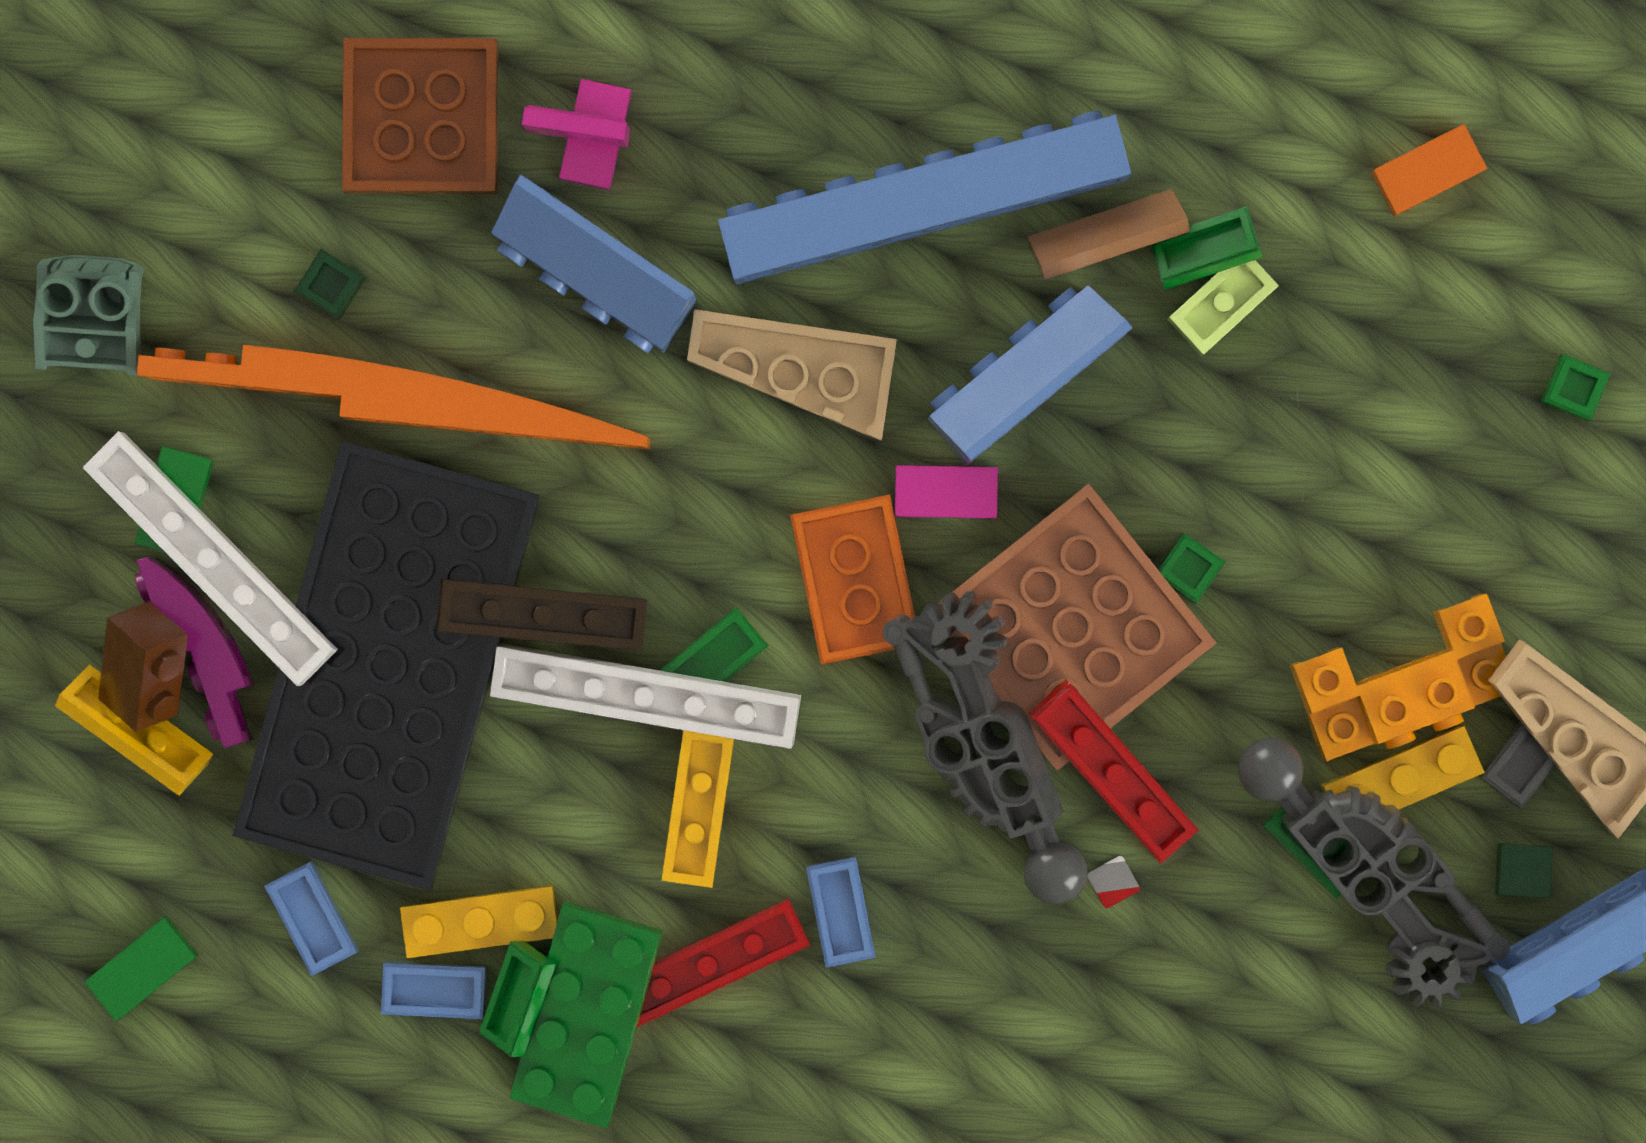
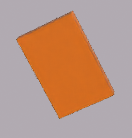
[790,494,915,665]

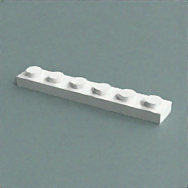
[83,431,338,686]
[490,643,801,749]

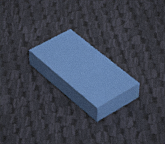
[806,856,876,967]
[264,861,359,976]
[381,961,487,1019]

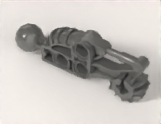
[882,591,1088,904]
[1238,737,1510,1009]

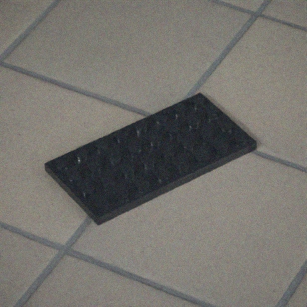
[232,441,541,890]

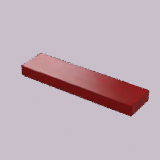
[1028,679,1199,864]
[637,898,811,1027]

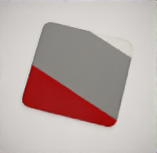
[1087,856,1140,908]

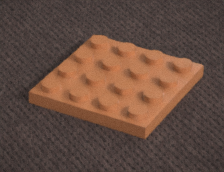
[938,483,1217,771]

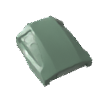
[33,255,144,376]

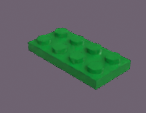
[509,901,663,1129]

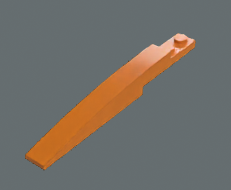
[136,345,651,450]

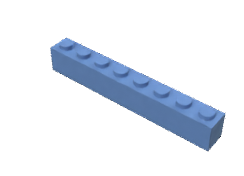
[718,111,1132,285]

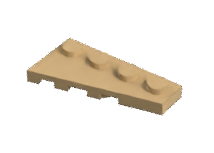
[687,309,897,442]
[1488,639,1646,839]

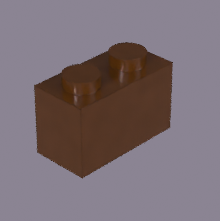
[98,602,188,732]

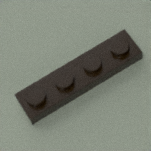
[436,579,647,650]

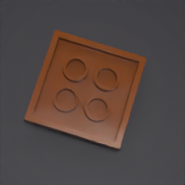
[342,38,499,194]

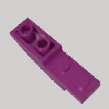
[135,557,255,748]

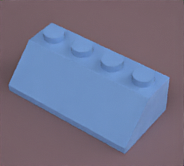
[491,175,698,354]
[927,286,1132,466]
[1479,867,1646,1025]

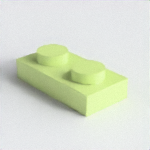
[1167,260,1279,356]

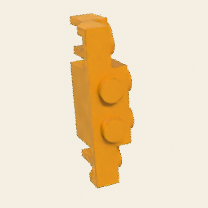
[1289,593,1506,761]

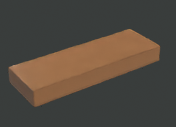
[1027,189,1190,280]

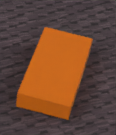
[1371,124,1487,217]

